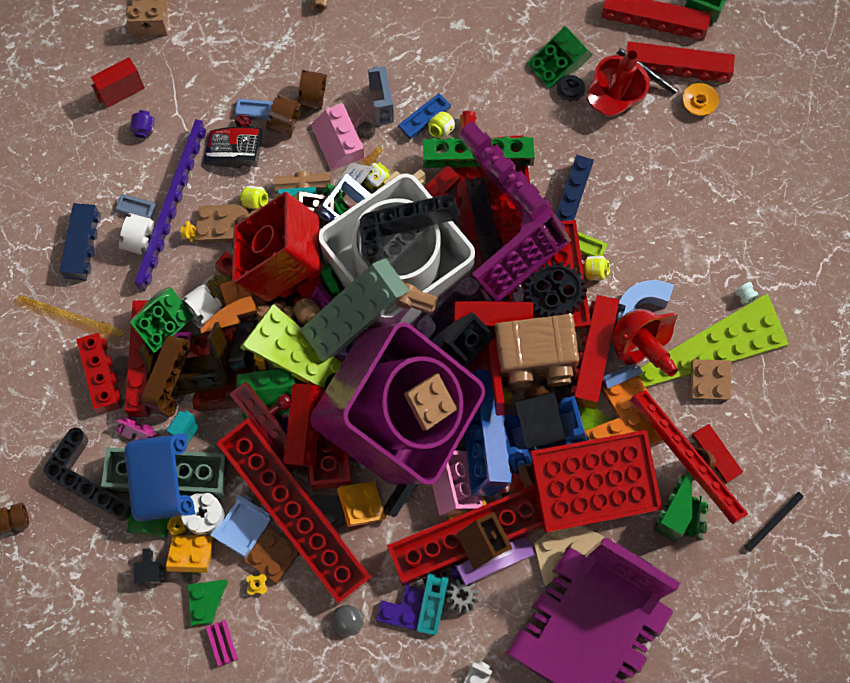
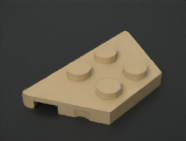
[534,526,604,587]

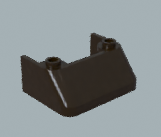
[138,322,230,397]

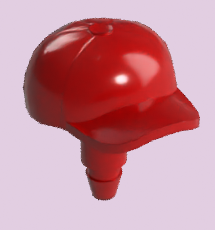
[587,50,650,117]
[612,309,678,377]

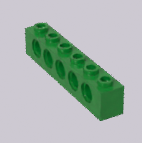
[423,136,535,168]

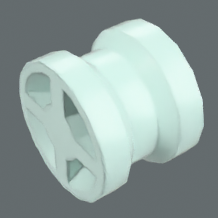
[735,282,759,305]

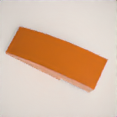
[200,294,257,333]

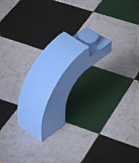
[616,280,674,322]

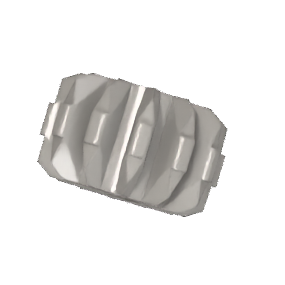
[446,579,480,614]

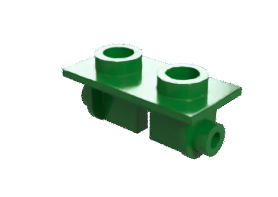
[322,183,349,216]
[685,496,709,540]

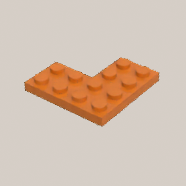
[585,375,664,448]

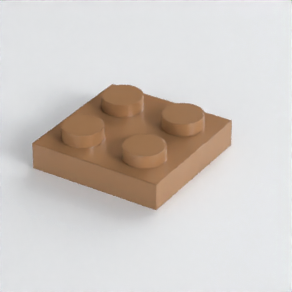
[690,359,732,400]
[404,373,457,430]

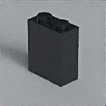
[516,391,566,451]

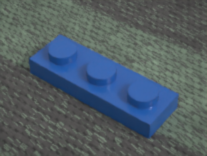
[398,93,451,140]

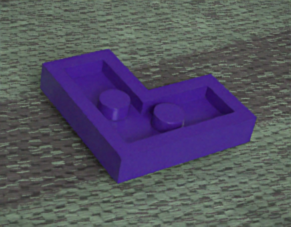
[377,585,425,631]

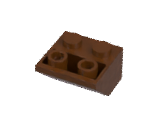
[456,512,513,571]

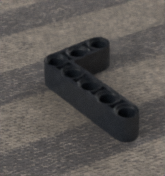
[360,194,460,267]
[44,427,131,521]

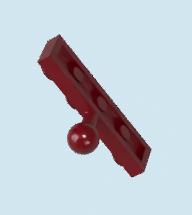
[230,381,291,456]

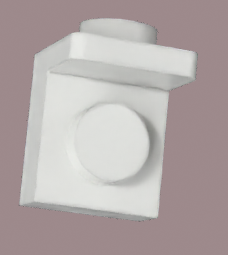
[464,661,492,683]

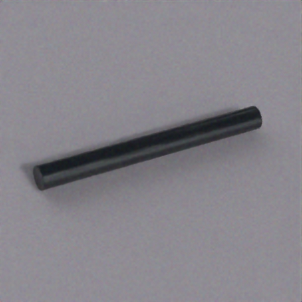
[616,47,678,95]
[744,492,804,552]

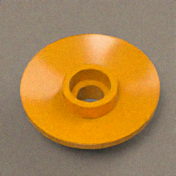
[683,83,719,116]

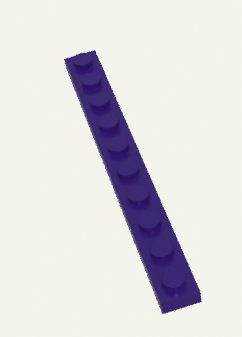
[135,119,206,291]

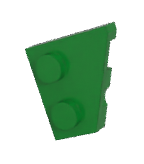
[320,258,340,299]
[188,579,228,626]

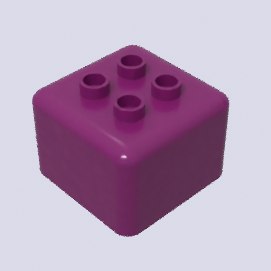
[311,322,485,485]

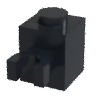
[134,548,165,587]

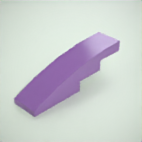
[456,536,536,586]

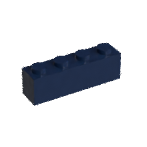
[556,154,594,221]
[60,203,101,281]

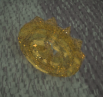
[206,275,232,303]

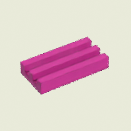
[206,620,238,667]

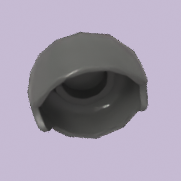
[331,605,364,636]

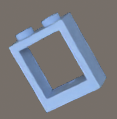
[316,173,371,223]

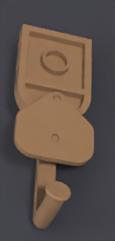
[195,204,261,243]

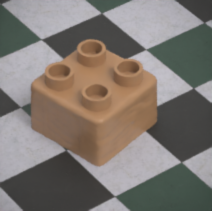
[495,314,579,391]

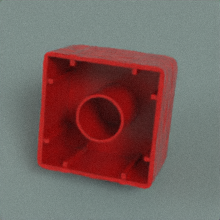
[232,192,323,302]

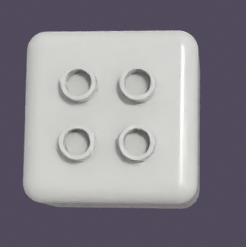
[319,174,475,329]

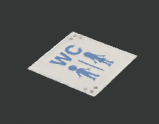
[334,163,373,192]

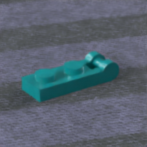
[417,574,449,635]

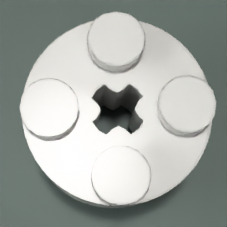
[119,213,155,255]
[181,284,223,328]
[181,493,225,536]

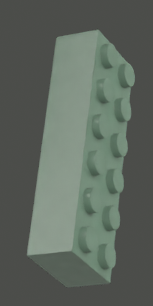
[300,258,409,362]
[101,447,229,498]

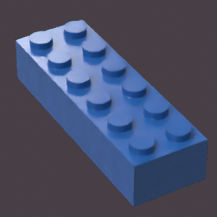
[464,369,512,497]

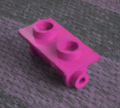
[116,417,159,440]

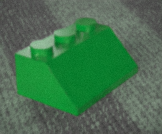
[237,369,301,419]

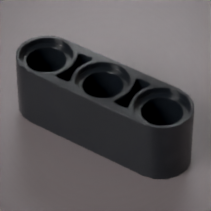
[228,320,259,372]

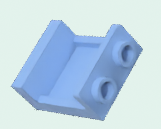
[211,495,273,559]

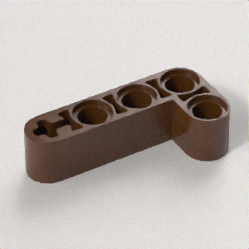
[141,336,190,417]

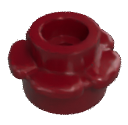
[235,114,251,127]

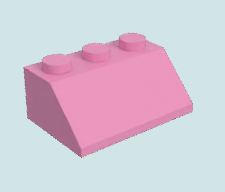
[311,103,364,171]
[432,451,483,516]

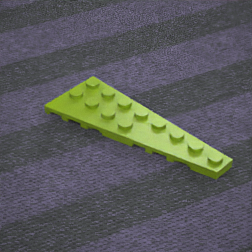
[638,294,789,388]
[240,304,342,390]

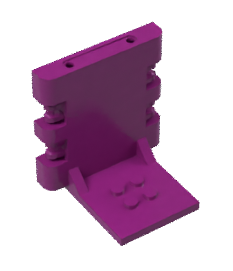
[459,121,571,301]
[504,537,681,683]

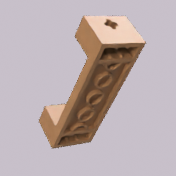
[127,0,168,37]

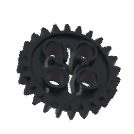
[524,261,587,318]

